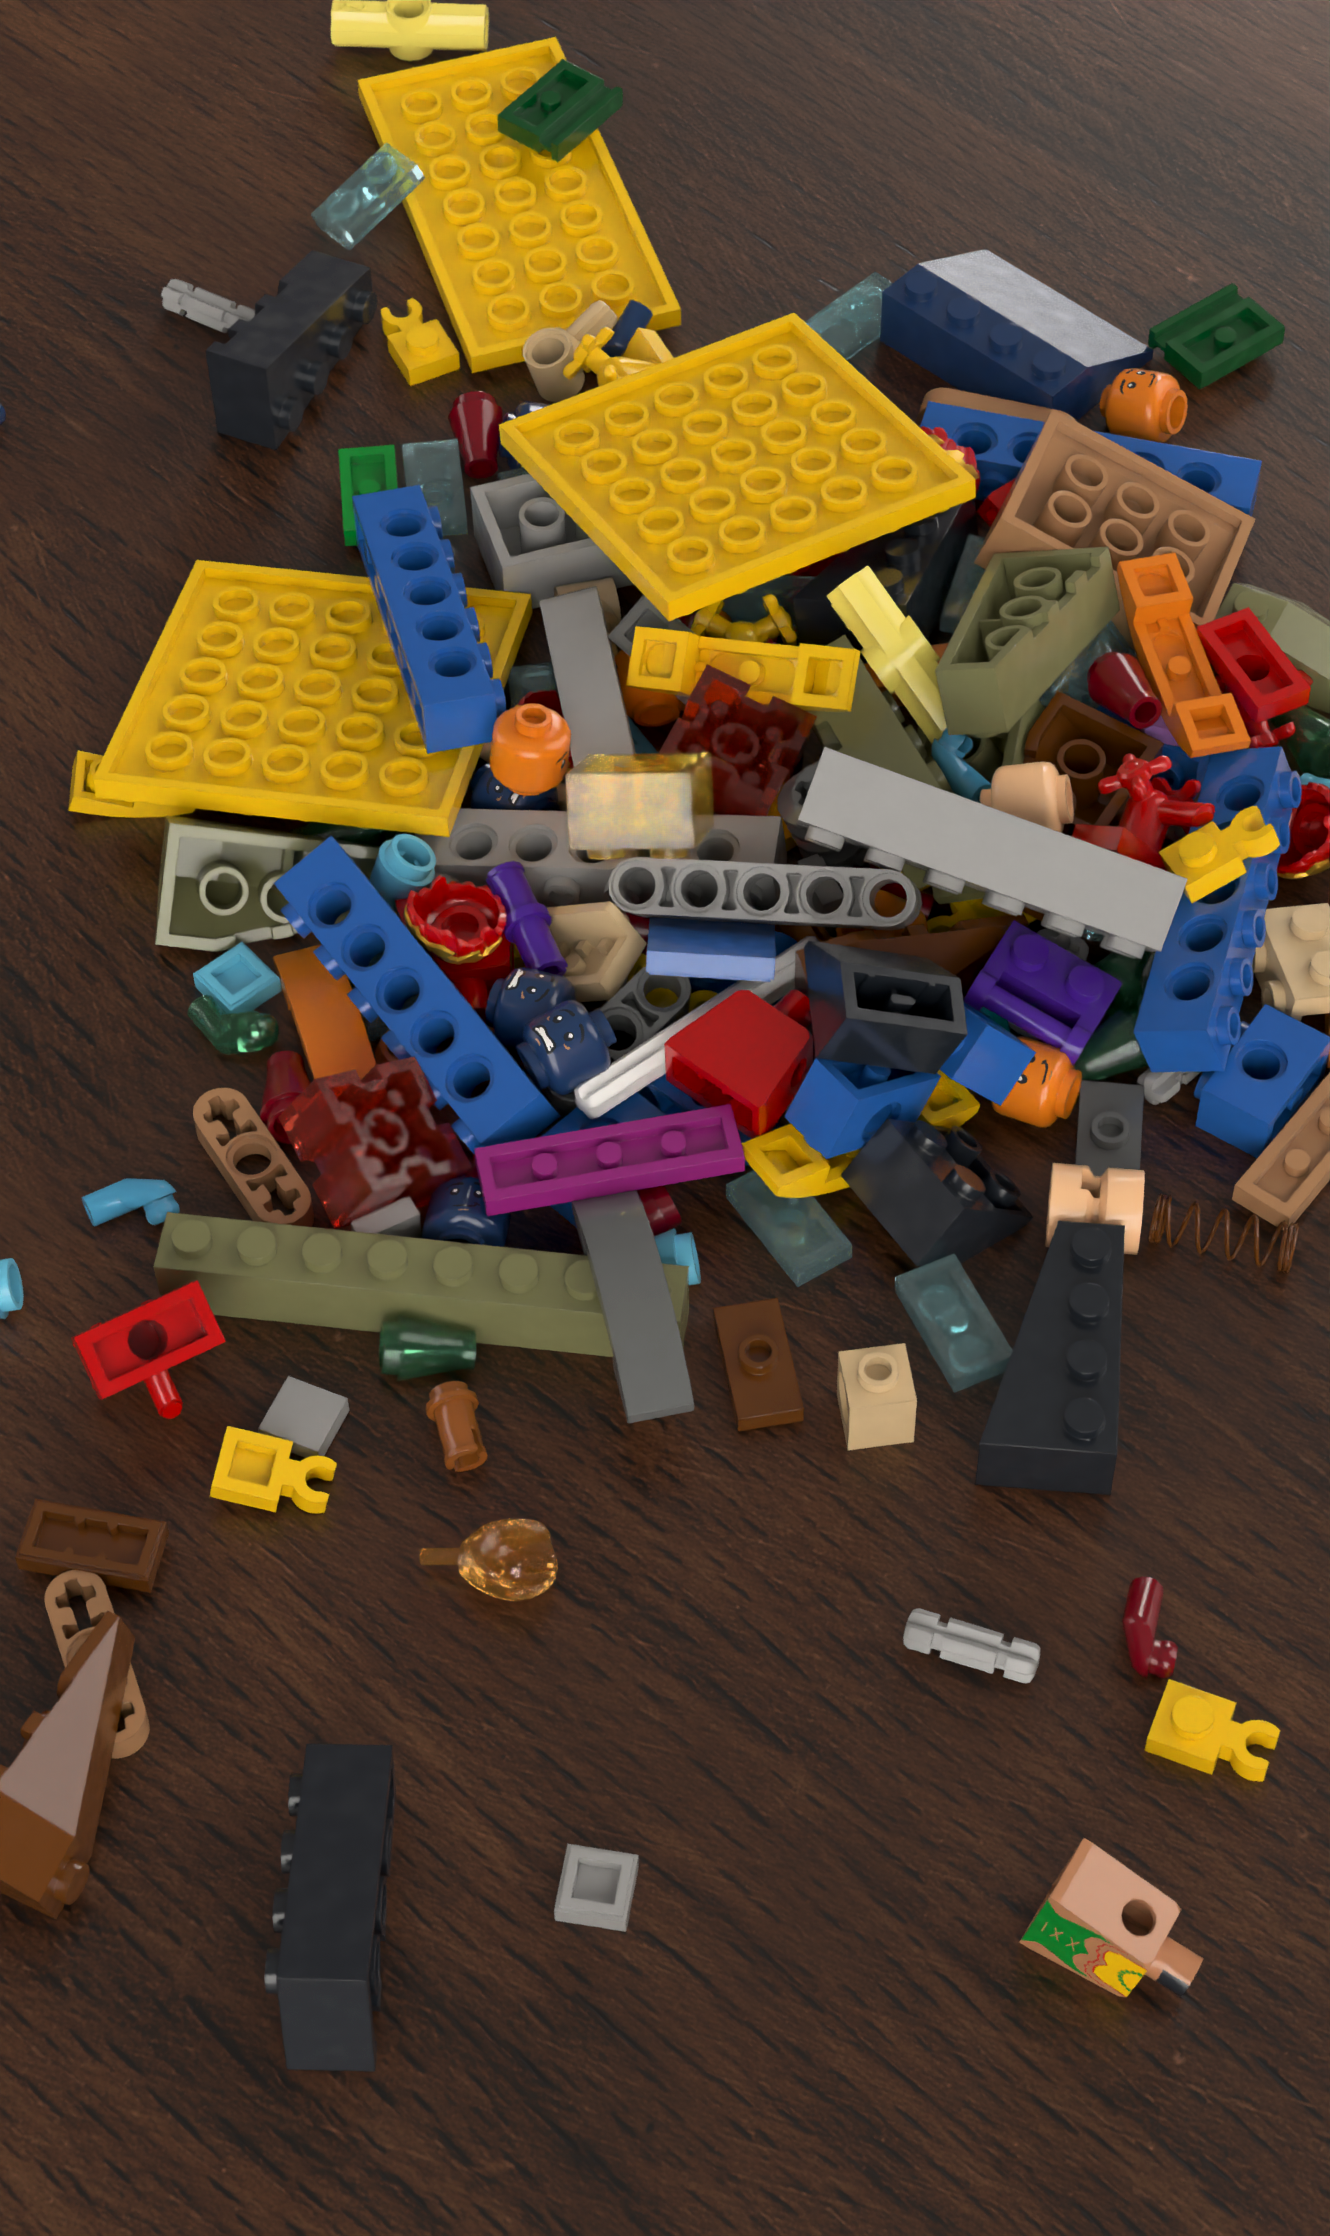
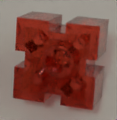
[646,664,817,816]
[278,1056,472,1229]

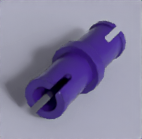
[486,861,568,976]

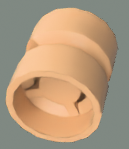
[1045,1163,1145,1255]

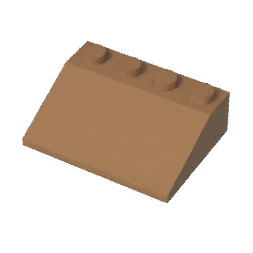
[974,409,1255,650]

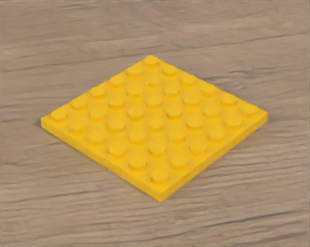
[499,313,976,621]
[93,560,532,837]

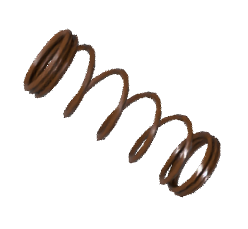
[1148,1193,1300,1274]

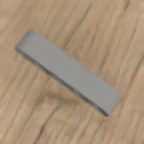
[539,586,645,812]
[608,857,922,930]

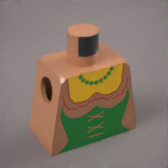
[1019,1838,1204,1997]

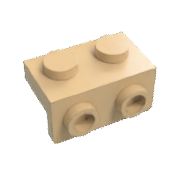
[547,901,647,1002]
[1252,903,1330,1022]

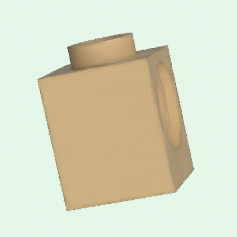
[837,1343,917,1450]

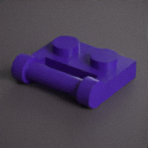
[964,920,1123,1066]

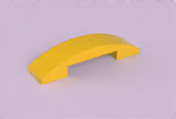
[626,626,861,712]
[741,1070,980,1198]

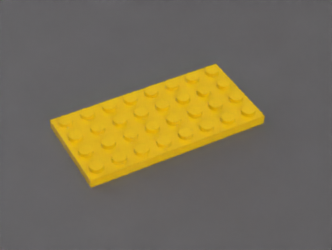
[357,37,681,373]

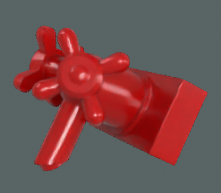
[1196,607,1313,749]
[1072,753,1215,871]
[71,1280,226,1419]

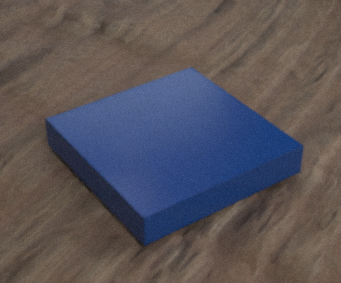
[646,917,776,982]

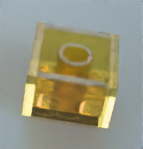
[565,753,714,860]

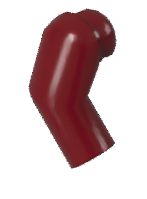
[1122,1577,1178,1679]

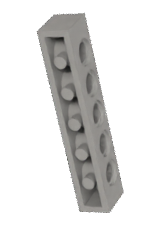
[415,809,788,911]

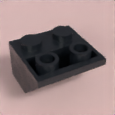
[804,941,968,1074]
[841,1118,1033,1269]

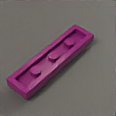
[474,1104,745,1216]

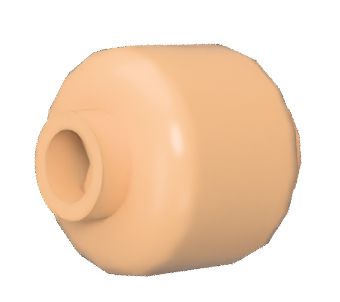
[980,762,1074,833]

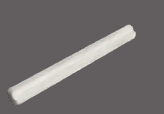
[574,936,819,1119]

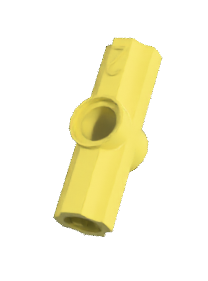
[331,0,489,61]
[827,566,947,743]

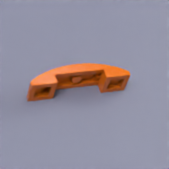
[1117,553,1251,758]
[273,944,396,1156]

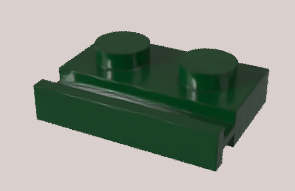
[497,59,623,162]
[1148,283,1285,389]

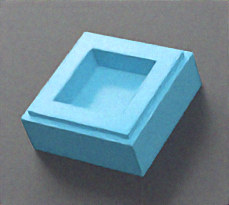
[193,942,282,1024]

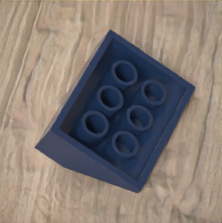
[880,249,1153,421]

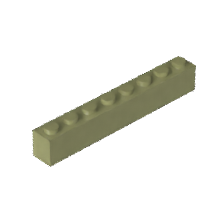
[153,1212,689,1357]

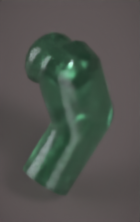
[187,995,279,1054]

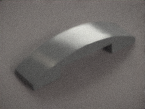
[571,1190,694,1424]

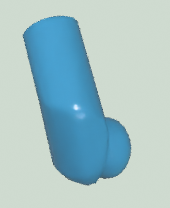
[931,728,991,803]
[82,1178,180,1227]

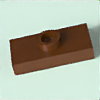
[713,1298,804,1431]
[15,1499,169,1593]

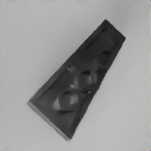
[205,250,377,450]
[793,498,980,663]
[975,1221,1125,1495]
[265,1744,396,2072]

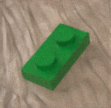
[338,445,398,546]

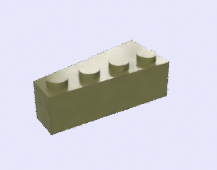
[935,547,1120,738]
[803,635,952,889]

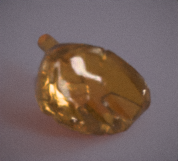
[419,1519,558,1601]

